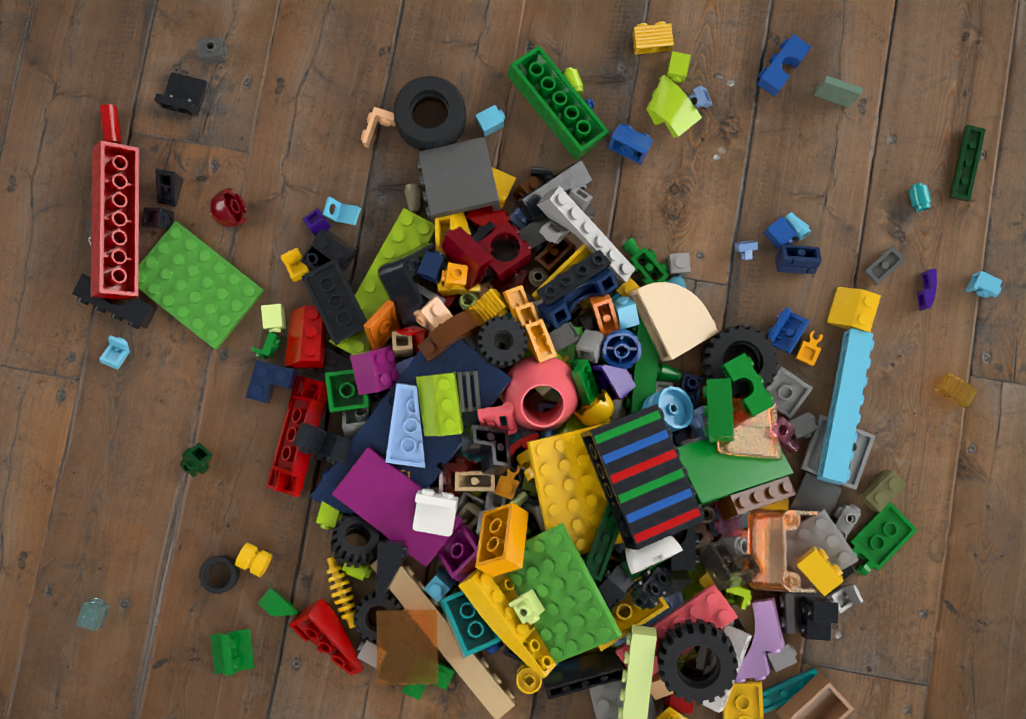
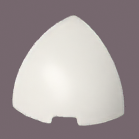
[625,536,683,575]

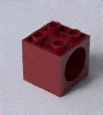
[478,222,532,283]

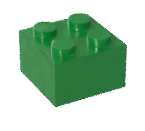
[325,369,373,412]

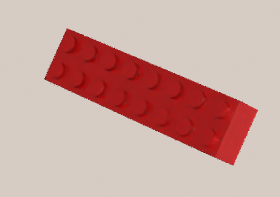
[91,141,139,300]

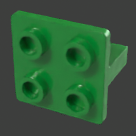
[210,629,255,676]

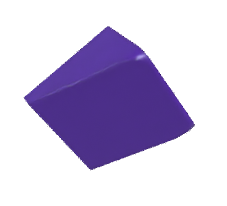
[303,208,331,237]

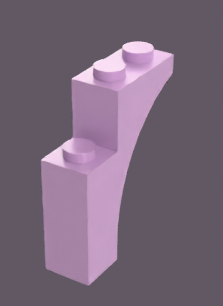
[735,597,785,683]

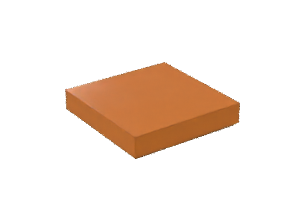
[363,300,401,349]

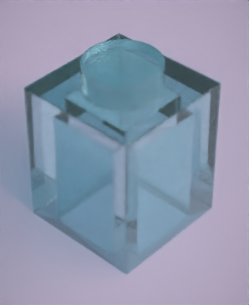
[76,598,110,631]

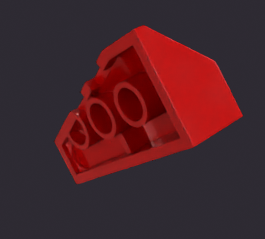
[288,598,364,675]

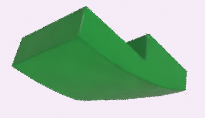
[258,588,300,617]

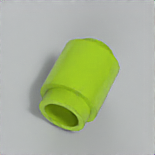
[562,67,583,95]
[342,562,373,581]

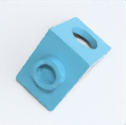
[323,197,361,225]

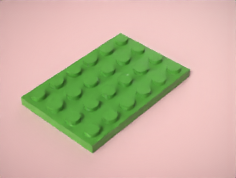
[138,221,265,350]
[507,522,622,663]

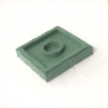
[814,76,863,108]

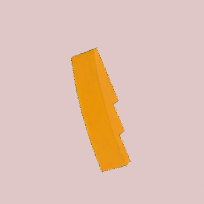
[503,285,557,363]

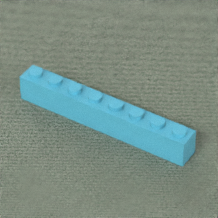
[817,328,874,485]

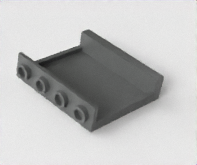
[417,137,501,225]

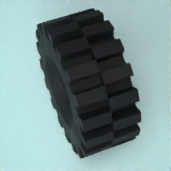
[475,315,528,368]

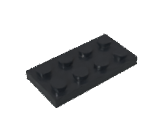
[301,258,368,345]

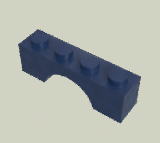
[538,268,618,329]

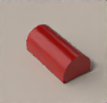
[100,104,122,144]

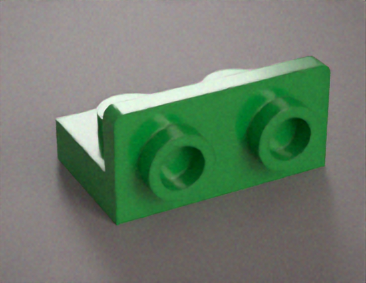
[569,359,599,405]

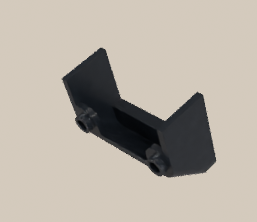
[378,243,466,332]

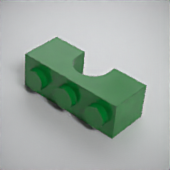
[720,353,774,418]

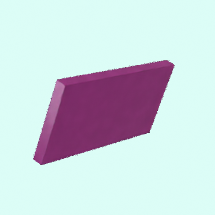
[332,447,463,567]

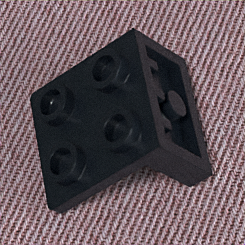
[154,72,207,117]

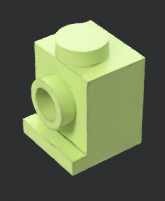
[509,589,545,625]

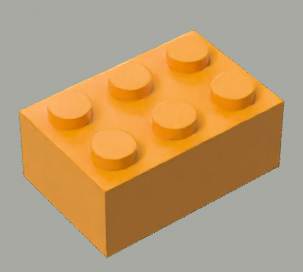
[475,502,529,577]

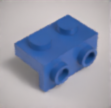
[767,307,809,355]

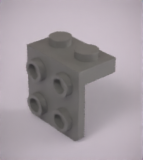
[778,590,820,634]

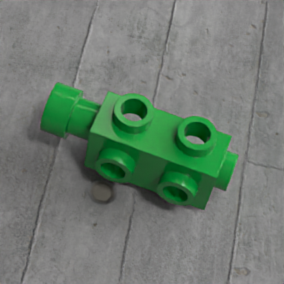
[621,237,669,285]

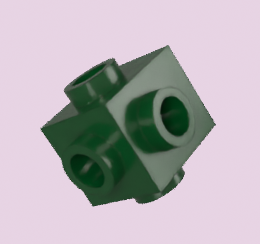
[180,442,213,478]

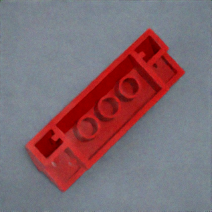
[266,376,328,497]

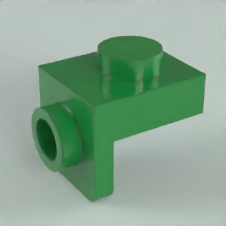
[251,332,281,360]

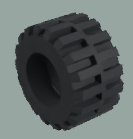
[330,513,383,568]
[354,591,406,644]

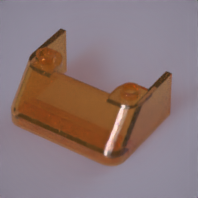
[748,509,818,593]

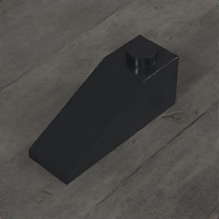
[375,540,408,604]

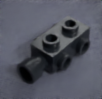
[630,563,671,610]

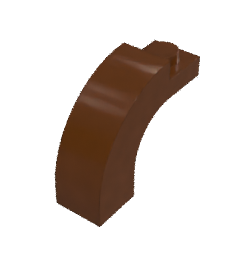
[417,309,485,362]

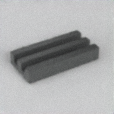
[457,370,481,412]

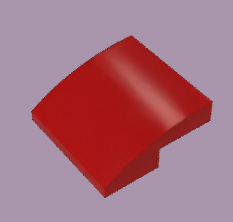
[509,433,539,457]

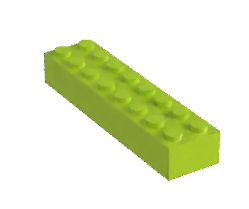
[329,208,435,355]

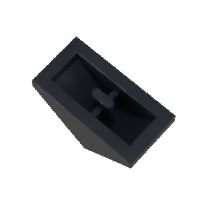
[155,168,184,207]

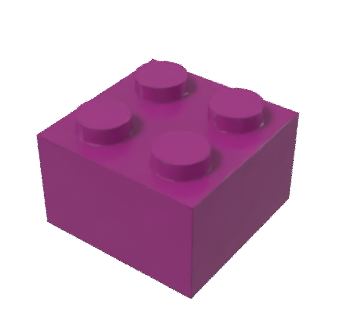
[350,346,399,395]

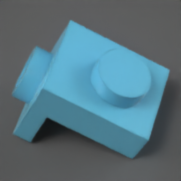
[99,335,130,370]

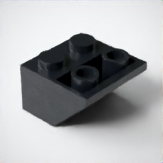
[300,229,358,271]

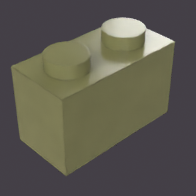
[858,470,907,512]

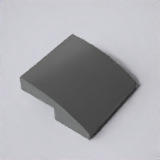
[789,472,842,518]

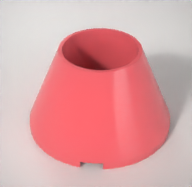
[502,356,580,432]

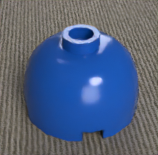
[602,329,642,369]

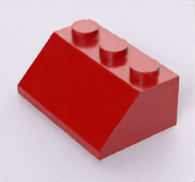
[285,306,327,368]

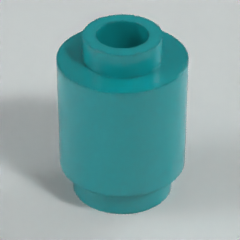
[908,183,932,212]

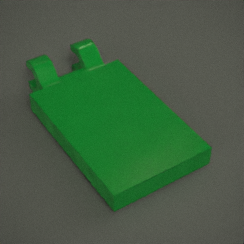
[848,502,917,576]

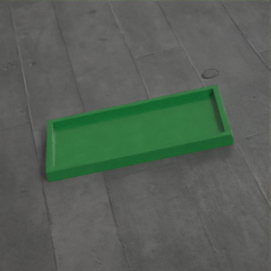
[677,422,794,505]

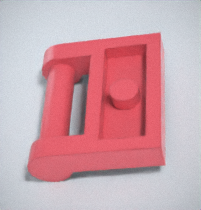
[477,402,518,435]

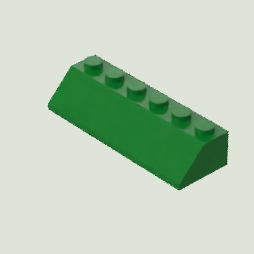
[507,45,609,160]

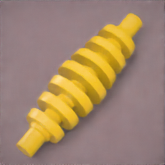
[326,556,357,629]

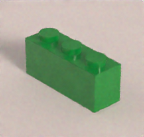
[703,378,734,443]

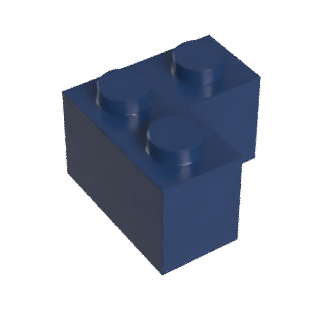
[246,360,298,404]

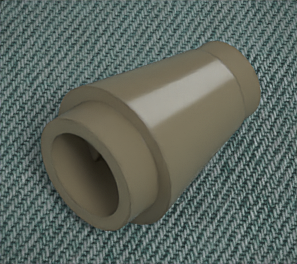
[404,184,422,212]

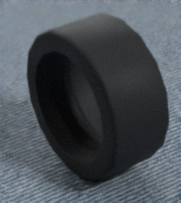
[199,555,240,594]

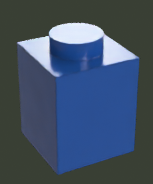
[763,217,796,249]

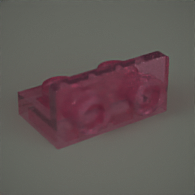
[714,497,743,537]

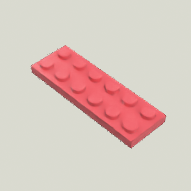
[615,583,738,675]

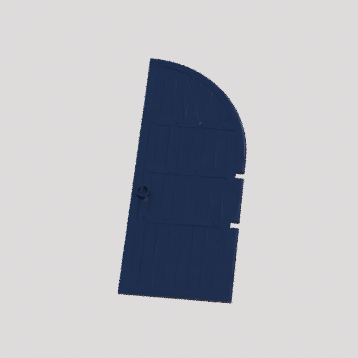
[310,323,512,515]

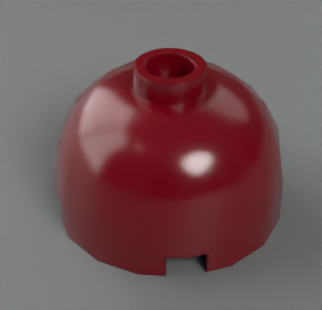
[210,188,247,228]

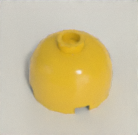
[574,389,614,427]

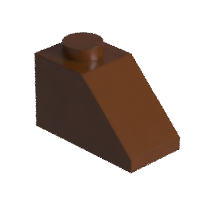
[535,237,576,272]

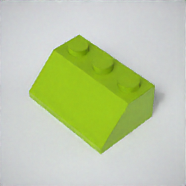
[416,371,464,436]

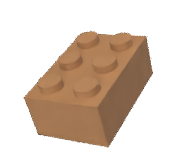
[776,672,854,719]

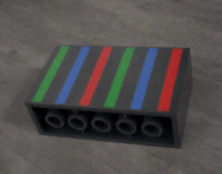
[580,404,705,550]

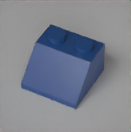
[608,124,653,165]

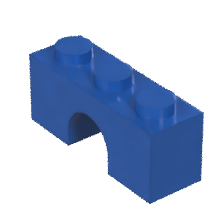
[757,34,811,97]

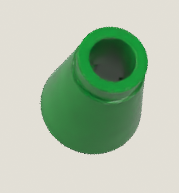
[656,363,682,382]

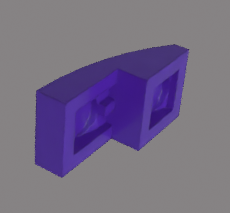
[917,269,937,311]

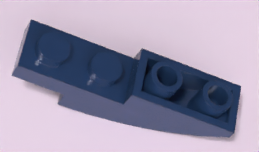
[672,373,703,447]

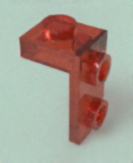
[444,457,476,499]

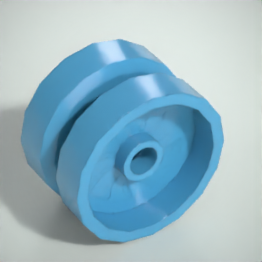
[642,386,694,432]

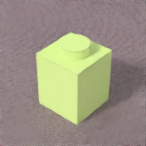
[261,304,287,333]

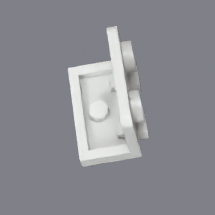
[413,489,459,537]

